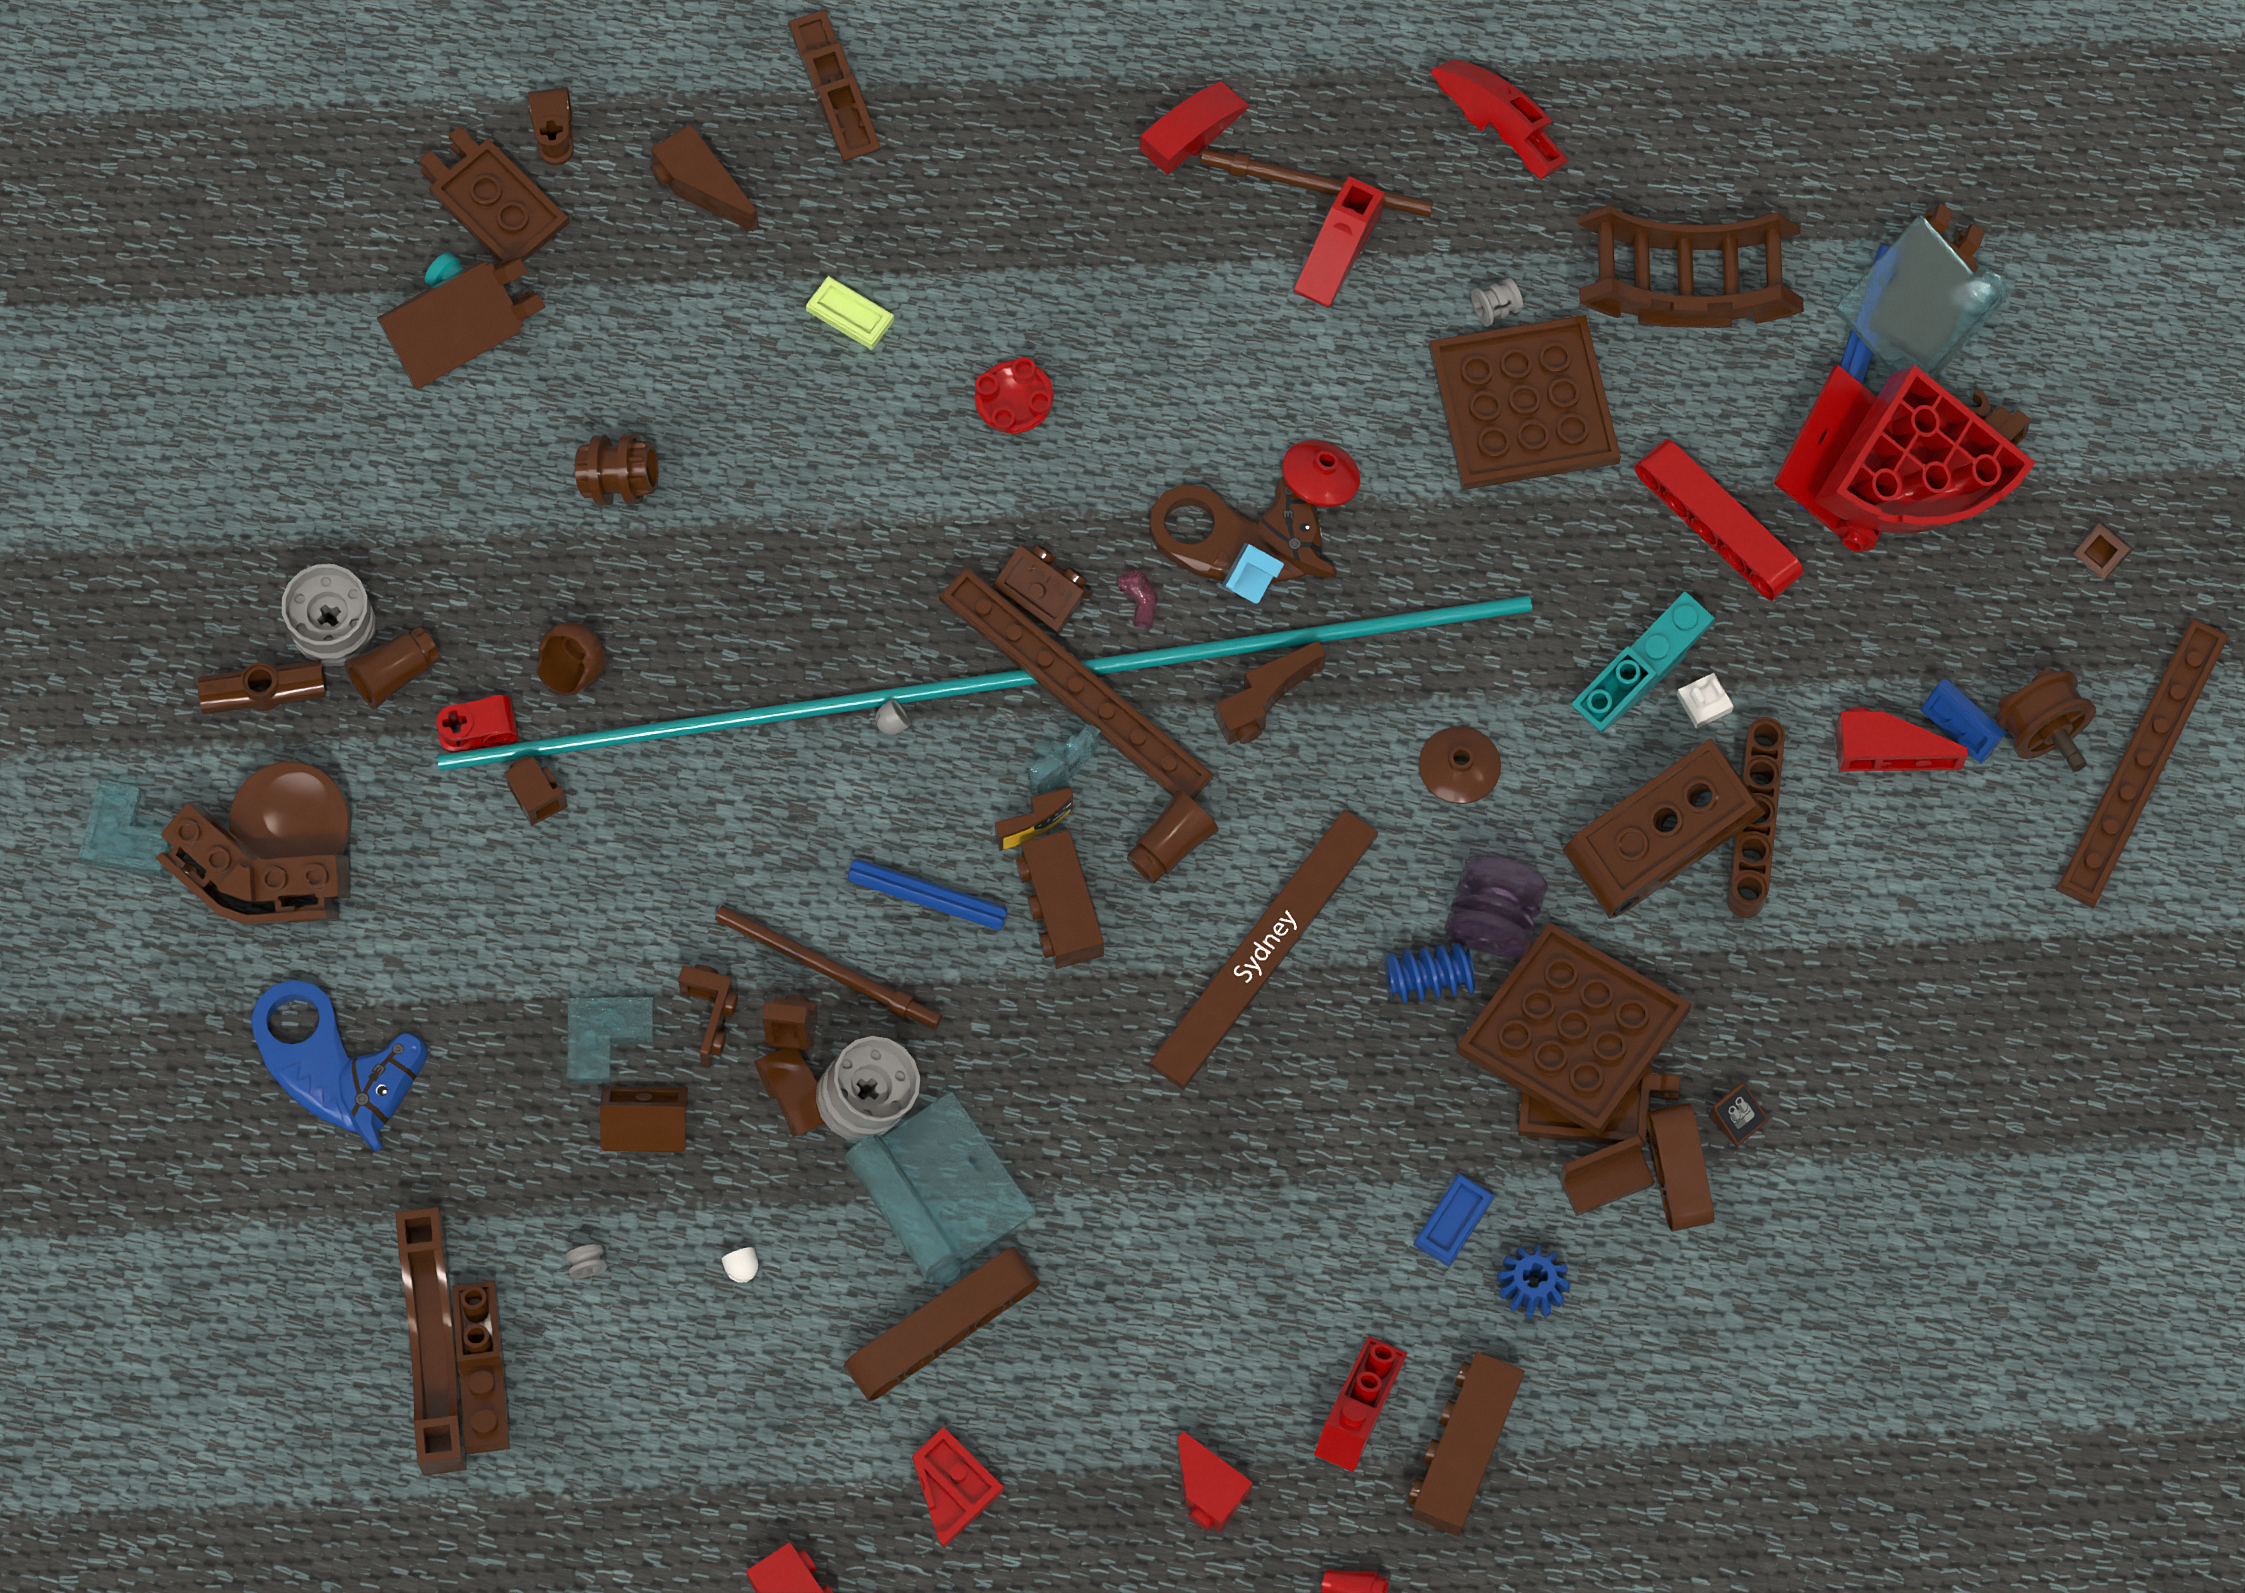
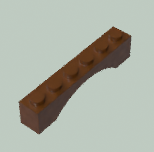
[395,1207,467,1476]

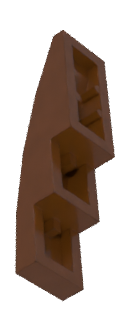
[788,9,881,162]

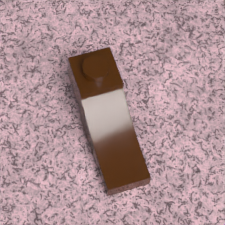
[1214,641,1326,745]
[762,995,818,1050]

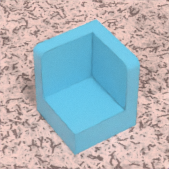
[1222,543,1284,603]

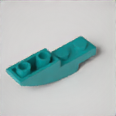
[1571,591,1715,733]

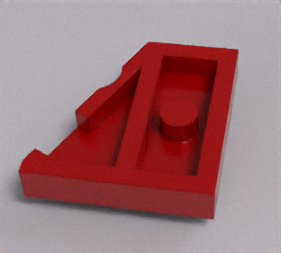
[912,1427,1004,1549]

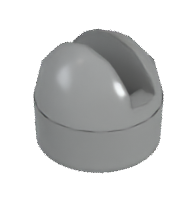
[875,699,911,735]

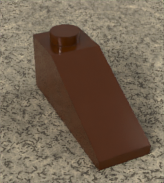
[650,125,759,232]

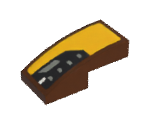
[995,787,1073,851]

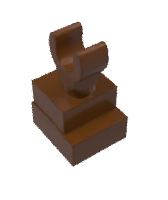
[1962,390,2031,446]

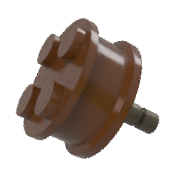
[1996,668,2096,772]

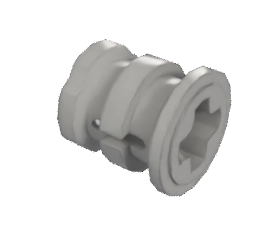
[1471,278,1523,327]

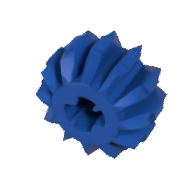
[1497,1244,1570,1319]

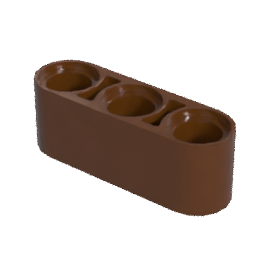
[1646,1103,1715,1232]

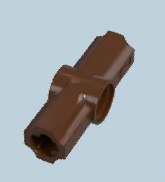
[197,660,327,714]

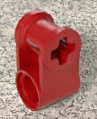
[436,695,519,753]

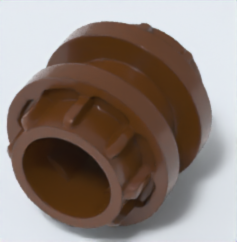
[575,433,659,506]

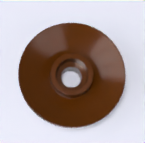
[1419,727,1501,804]

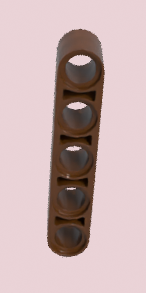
[1727,717,1785,918]
[843,1247,1041,1402]

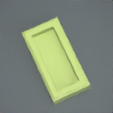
[806,276,894,350]

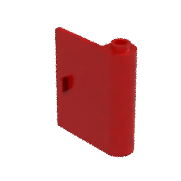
[1773,365,1883,552]

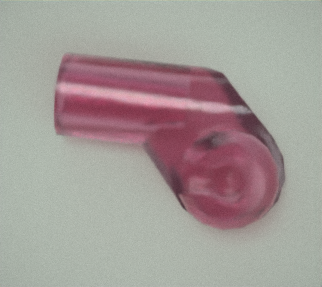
[1118,570,1158,629]

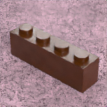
[1407,1351,1525,1537]

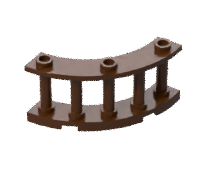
[1578,205,1804,328]

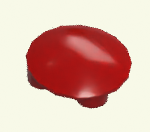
[974,357,1054,434]

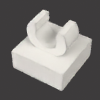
[1677,673,1734,729]

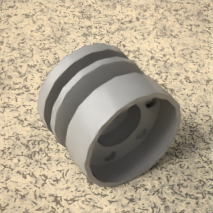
[282,564,376,666]
[816,1036,920,1142]

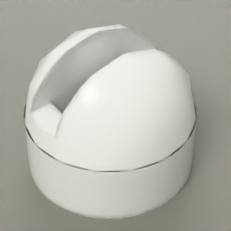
[721,1247,758,1283]

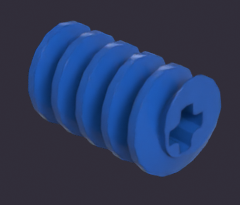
[1384,943,1475,1004]

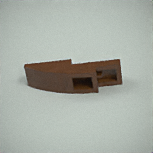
[452,1280,510,1455]

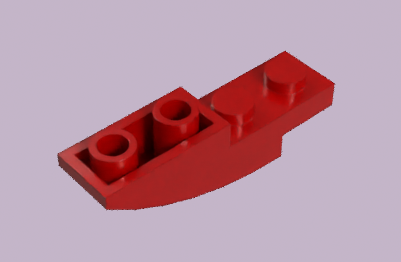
[1430,59,1569,180]

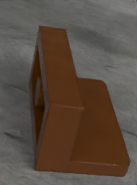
[600,1086,688,1152]
[1559,1135,1655,1217]

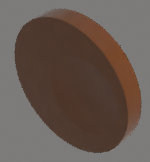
[229,762,352,859]

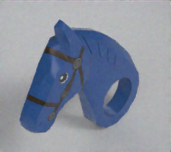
[251,980,428,1152]

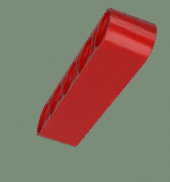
[1634,439,1803,601]

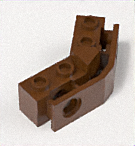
[155,803,351,925]

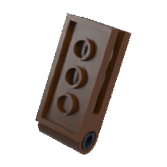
[1563,738,1766,919]

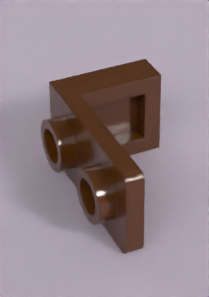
[678,964,738,1067]

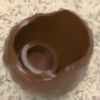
[536,622,607,696]

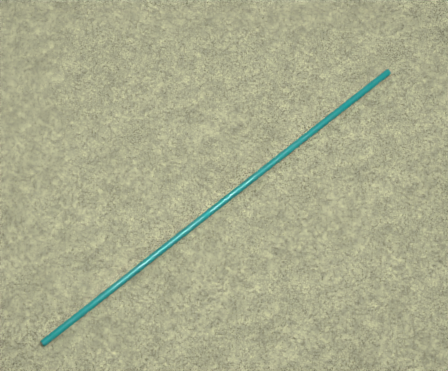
[437,596,1532,771]

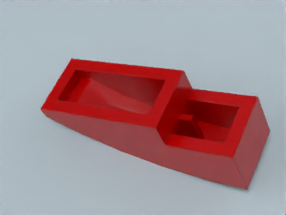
[1140,81,1249,175]

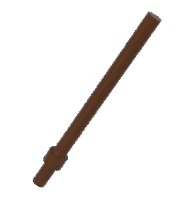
[1200,149,1433,218]
[715,905,943,1030]

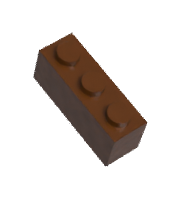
[1016,830,1104,969]

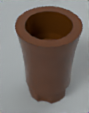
[345,626,441,710]
[1127,790,1219,884]

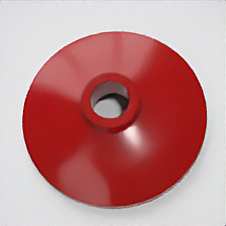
[1282,440,1360,507]

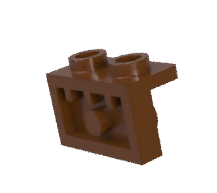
[993,544,1094,632]

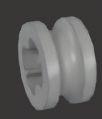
[565,1244,607,1279]

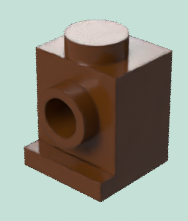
[504,756,568,826]

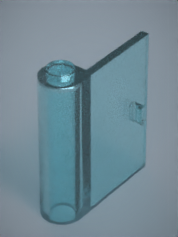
[844,1091,1036,1285]

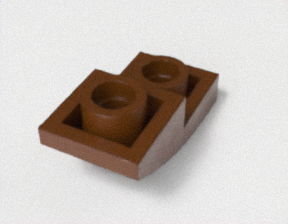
[754,1047,825,1137]

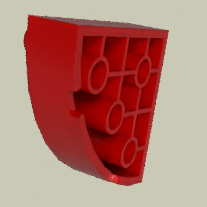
[1813,365,2036,533]

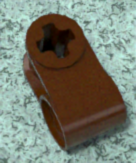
[528,87,574,166]

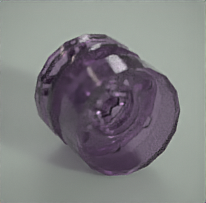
[1444,855,1548,958]

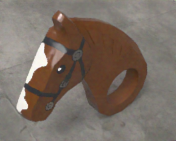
[1149,476,1337,584]

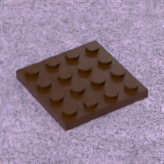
[1429,315,1621,490]
[1457,922,1691,1136]

